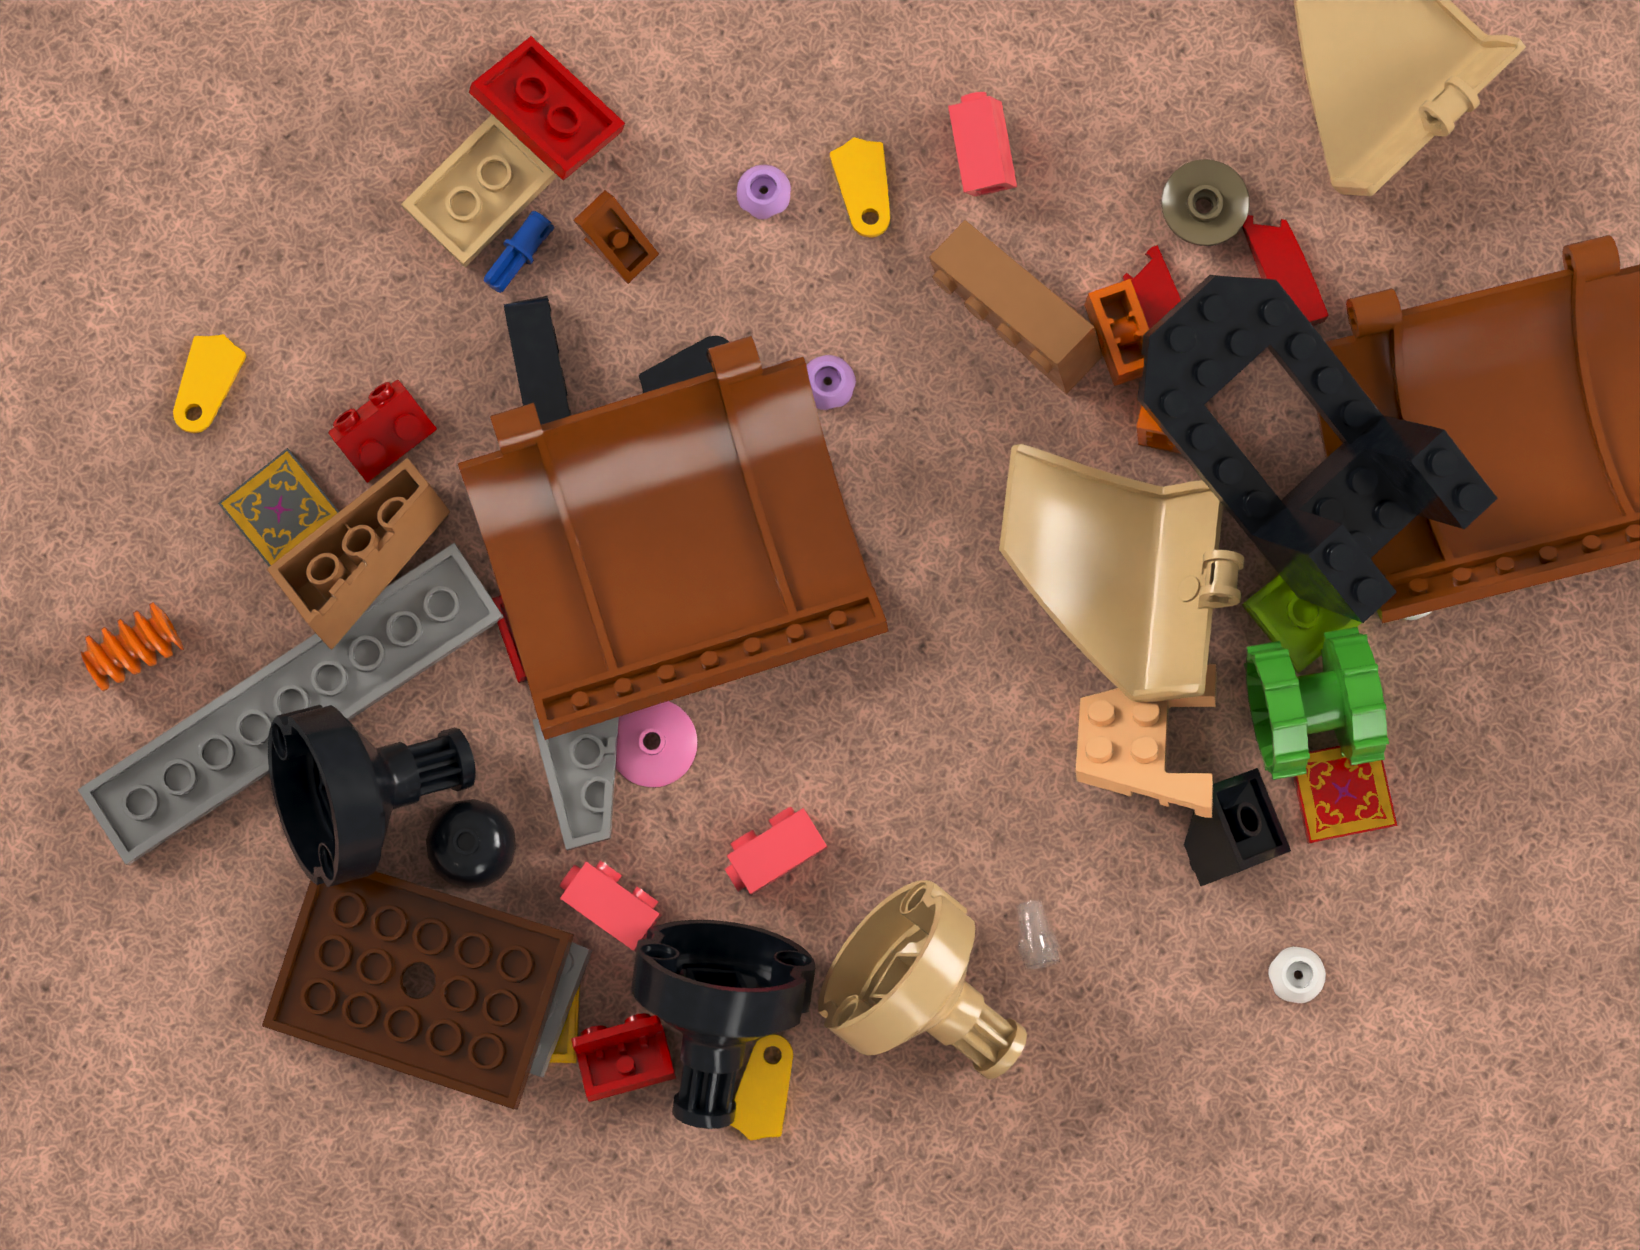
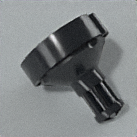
[268,705,476,887]
[631,920,816,1129]

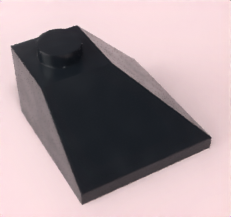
[1184,768,1291,887]

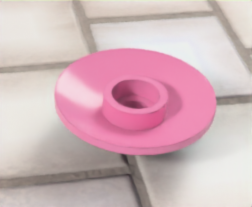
[616,701,697,787]

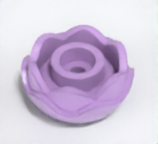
[737,165,791,219]
[806,355,856,410]

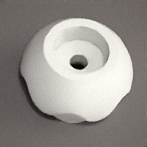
[1268,947,1326,1003]

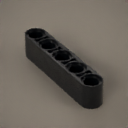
[504,296,572,425]

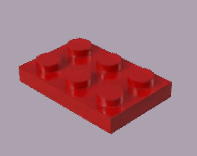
[469,36,625,181]

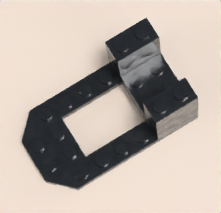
[1137,275,1498,623]

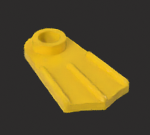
[830,137,890,238]
[173,334,246,433]
[730,1034,793,1141]

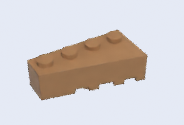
[929,220,1102,395]
[267,458,450,650]

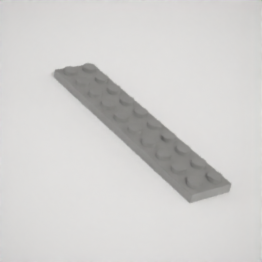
[78,543,504,865]

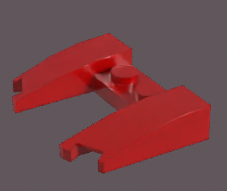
[1122,215,1329,329]

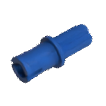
[484,211,554,293]

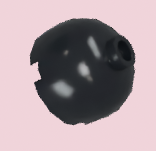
[426,799,516,889]

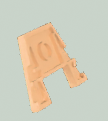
[1076,664,1217,818]

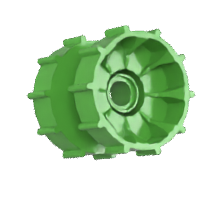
[1244,627,1389,780]

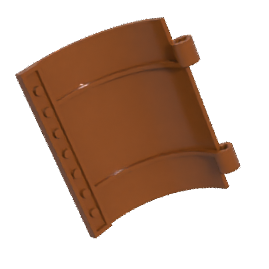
[1317,235,1640,624]
[458,336,889,740]

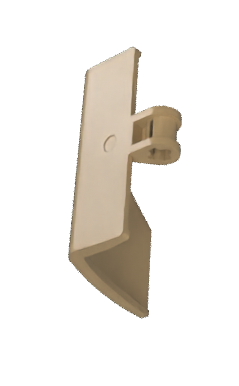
[1294,0,1526,196]
[999,444,1244,703]

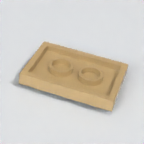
[401,114,557,268]

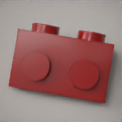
[328,380,437,483]
[571,1013,676,1102]

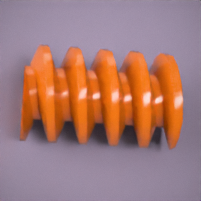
[81,602,184,691]

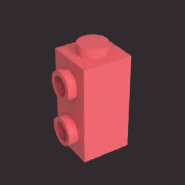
[948,92,1017,196]
[725,807,827,895]
[559,860,661,952]

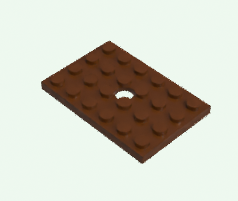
[262,871,574,1110]

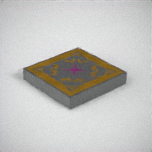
[218,448,340,567]

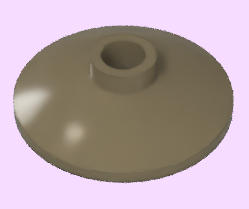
[1161,159,1250,246]

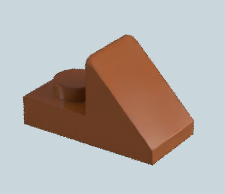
[573,190,659,284]

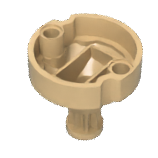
[818,880,1027,1079]

